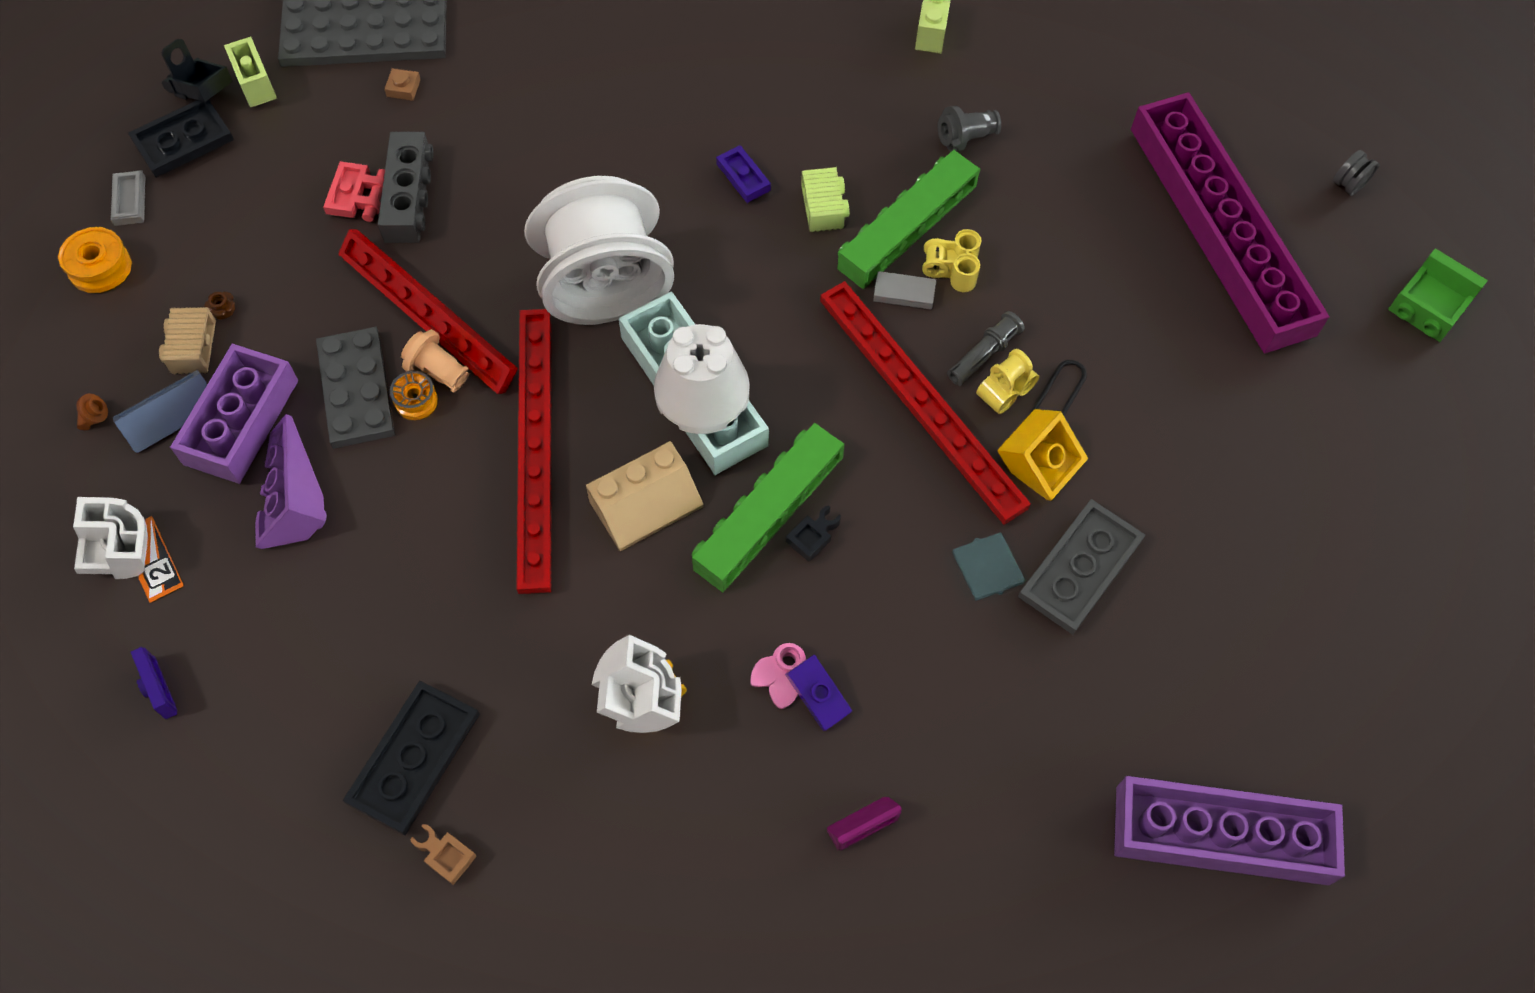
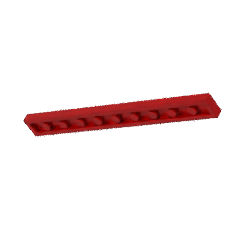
[820,281,1031,525]
[517,309,551,594]

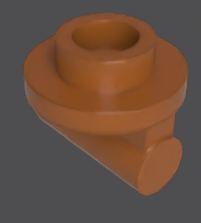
[77,393,108,431]

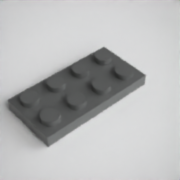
[316,327,395,449]
[1018,499,1146,635]

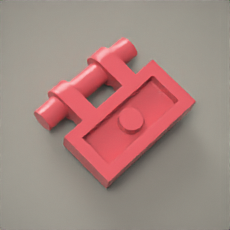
[323,161,385,222]

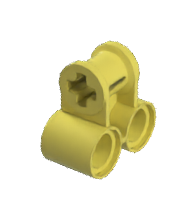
[922,229,981,292]
[976,349,1039,414]

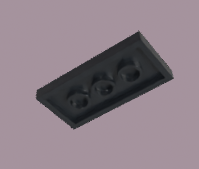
[342,680,480,836]

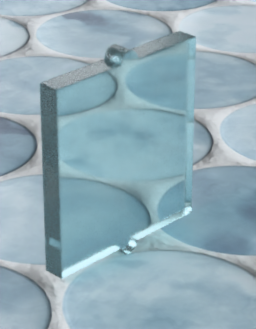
[952,532,1025,601]

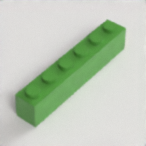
[837,150,980,290]
[692,423,845,593]

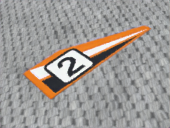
[139,516,184,603]

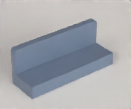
[113,370,207,453]

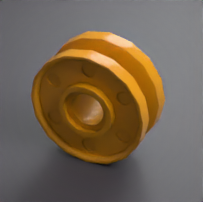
[58,227,132,293]

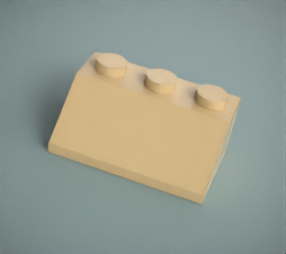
[586,441,704,552]

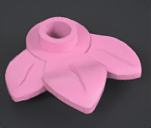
[750,643,806,709]

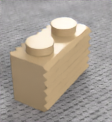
[159,307,216,374]

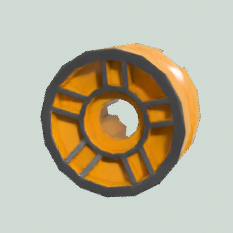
[390,371,438,420]

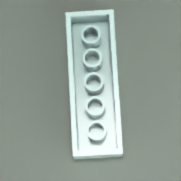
[619,291,769,475]

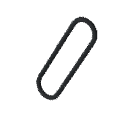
[1028,360,1087,416]

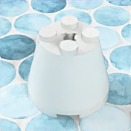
[654,324,750,434]

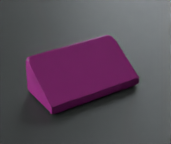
[827,797,902,851]

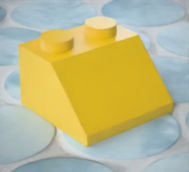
[997,409,1088,501]

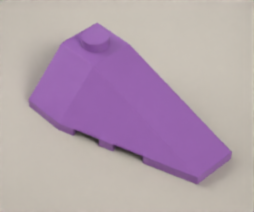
[255,414,327,549]

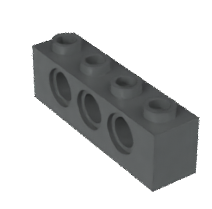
[378,132,434,243]

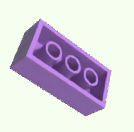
[170,344,299,484]

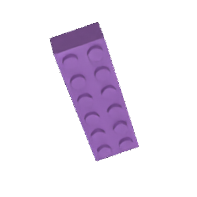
[1114,776,1345,885]

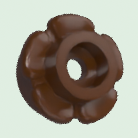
[204,291,235,320]

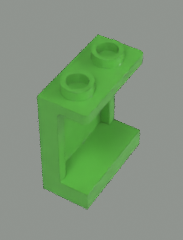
[1388,248,1488,342]

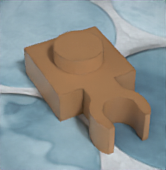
[411,824,477,885]

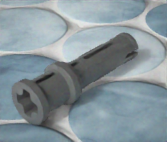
[947,311,1025,386]

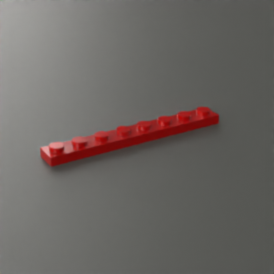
[338,229,518,394]

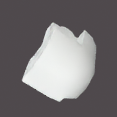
[73,497,148,579]
[592,635,682,733]

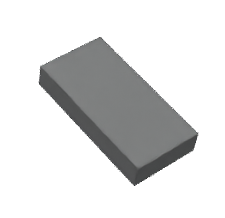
[111,170,146,226]
[873,271,936,310]

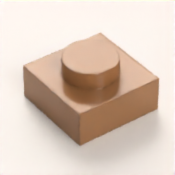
[384,68,421,101]

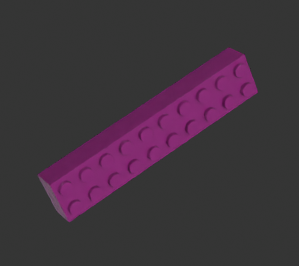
[1131,92,1330,354]

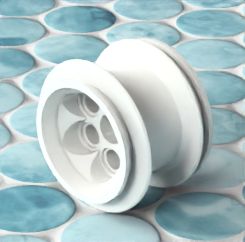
[524,176,674,325]

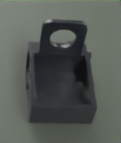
[161,39,233,102]

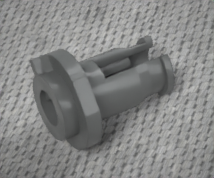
[938,105,1001,152]

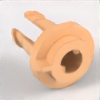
[401,329,470,393]

